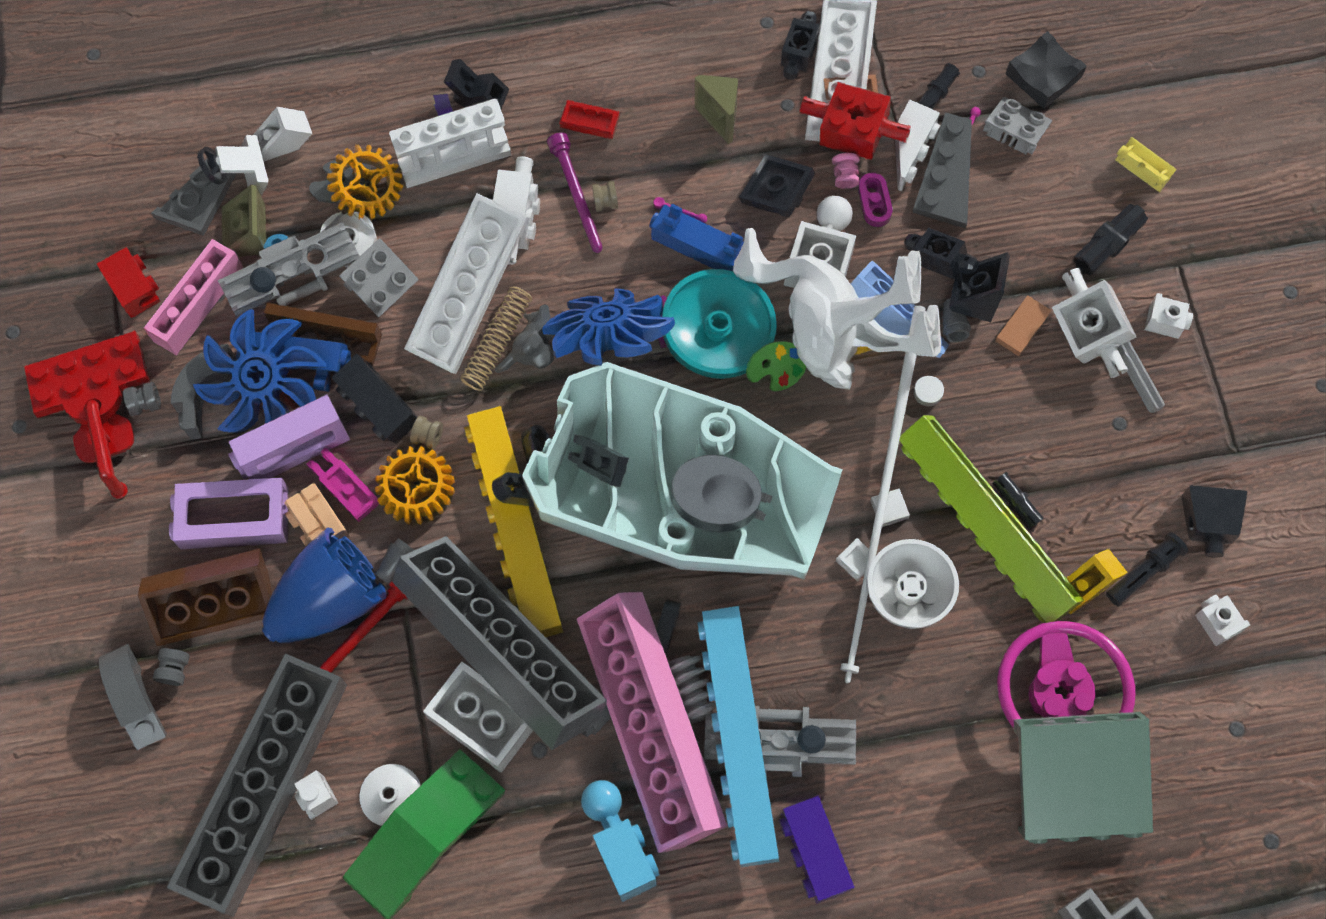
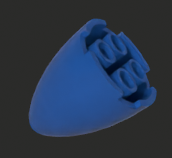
[262,528,386,643]

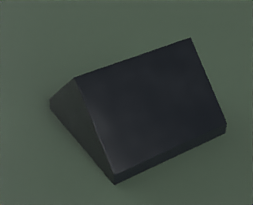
[949,252,1010,323]

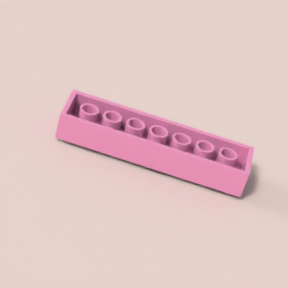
[577,592,728,853]

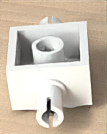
[493,156,540,265]
[1052,268,1136,378]

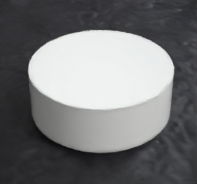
[914,376,944,406]

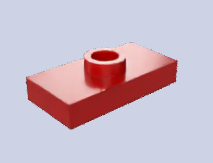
[560,100,620,139]

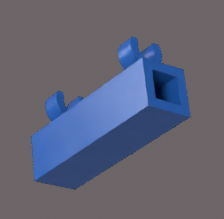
[649,204,744,271]
[236,332,351,392]

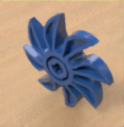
[542,289,675,366]
[193,309,327,433]

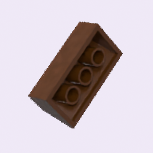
[138,549,272,647]

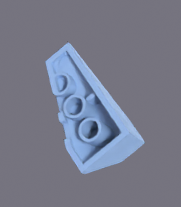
[851,261,949,358]

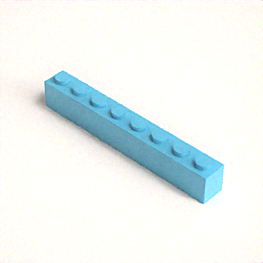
[697,606,780,867]

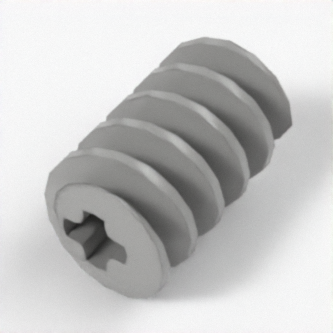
[668,656,716,724]

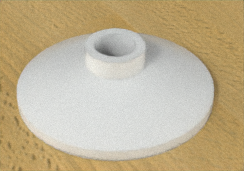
[360,764,421,826]

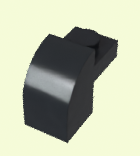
[443,59,509,110]

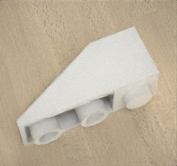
[895,100,941,191]

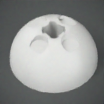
[867,539,959,629]

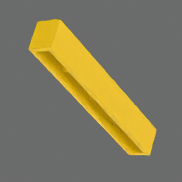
[464,406,563,637]

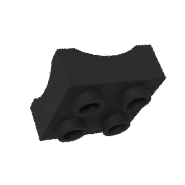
[1006,31,1086,109]

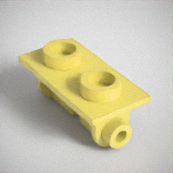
[1115,137,1177,192]

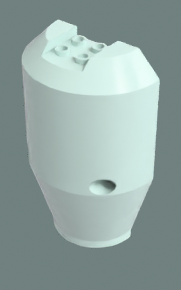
[522,362,843,580]

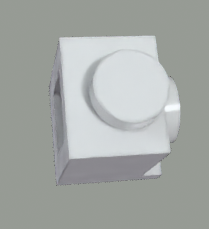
[1144,293,1193,338]
[1195,594,1250,646]
[294,770,338,820]

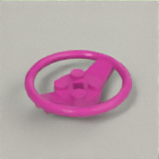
[997,621,1136,729]

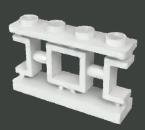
[389,99,512,188]

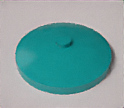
[662,269,777,379]

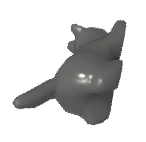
[495,304,555,373]

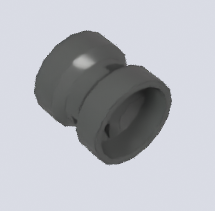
[123,382,161,416]
[152,648,190,686]

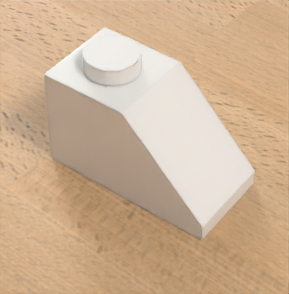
[253,107,312,162]

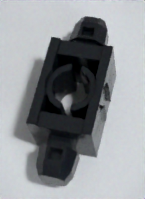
[781,11,819,80]
[904,228,979,279]

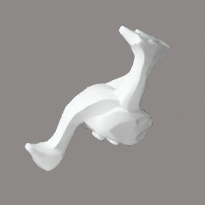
[733,228,941,390]

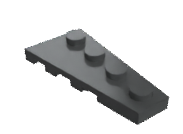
[912,112,972,229]

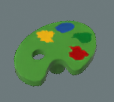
[746,341,806,392]

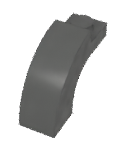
[171,344,235,439]
[99,644,167,750]

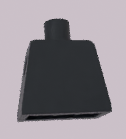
[1182,485,1247,558]

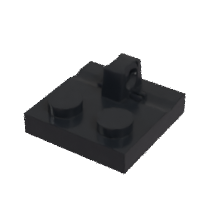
[739,154,815,218]

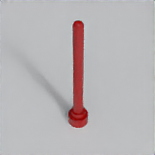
[320,581,408,673]

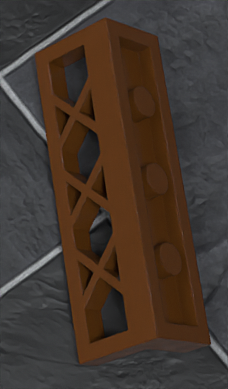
[264,303,382,366]

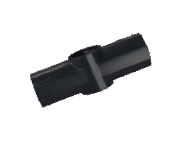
[1072,204,1148,276]

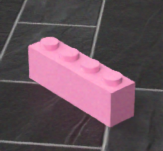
[144,239,243,356]

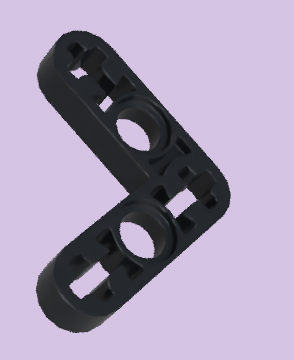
[492,424,550,507]

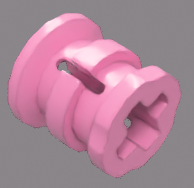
[832,153,860,188]

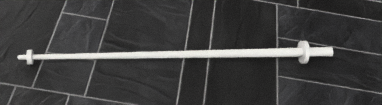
[840,306,926,683]

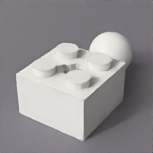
[784,196,856,288]

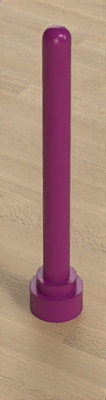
[546,132,603,253]

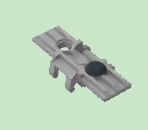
[218,222,360,317]
[704,706,856,777]

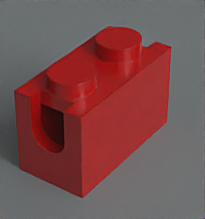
[97,247,161,318]

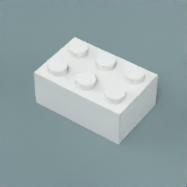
[423,662,533,773]

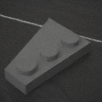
[151,158,237,236]

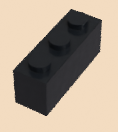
[332,354,418,444]

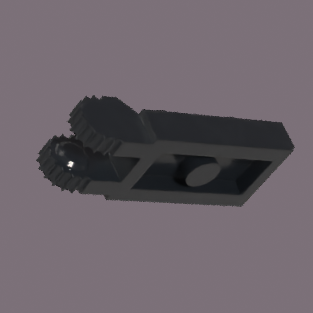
[568,435,629,487]

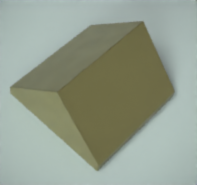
[695,75,738,144]
[222,184,266,257]

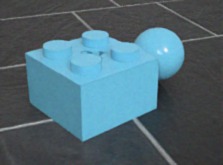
[581,780,659,902]

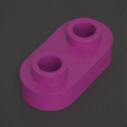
[858,173,893,227]

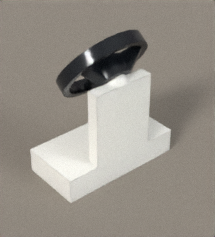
[197,135,268,196]

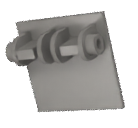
[983,97,1052,155]
[339,238,419,318]

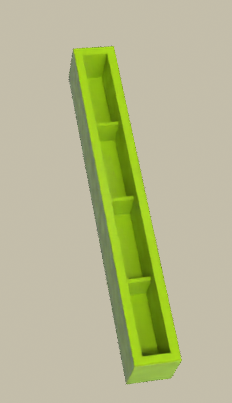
[899,415,1084,623]

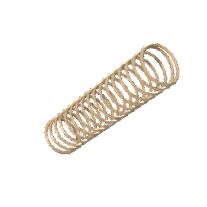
[460,286,532,391]

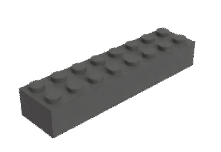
[392,536,607,750]
[167,653,347,917]

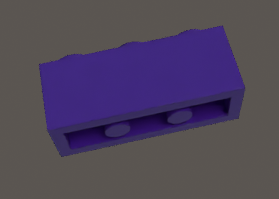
[778,796,855,904]

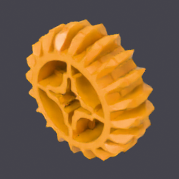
[327,144,403,220]
[375,446,455,525]

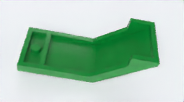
[342,750,505,919]

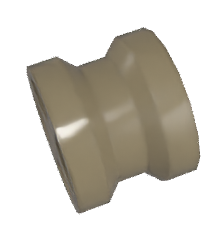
[592,181,618,212]
[410,416,443,450]

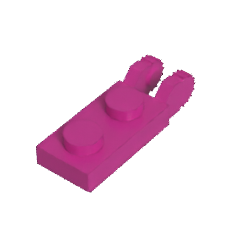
[306,448,379,522]

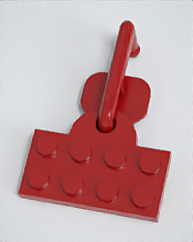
[24,331,150,499]

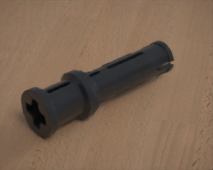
[1105,532,1188,607]

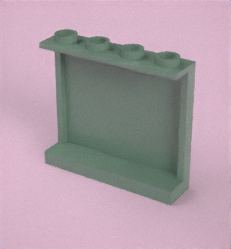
[1014,712,1153,844]

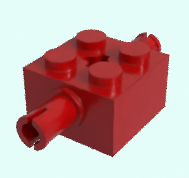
[800,82,911,160]

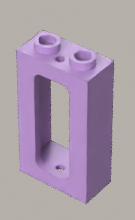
[229,395,350,479]
[169,478,288,550]

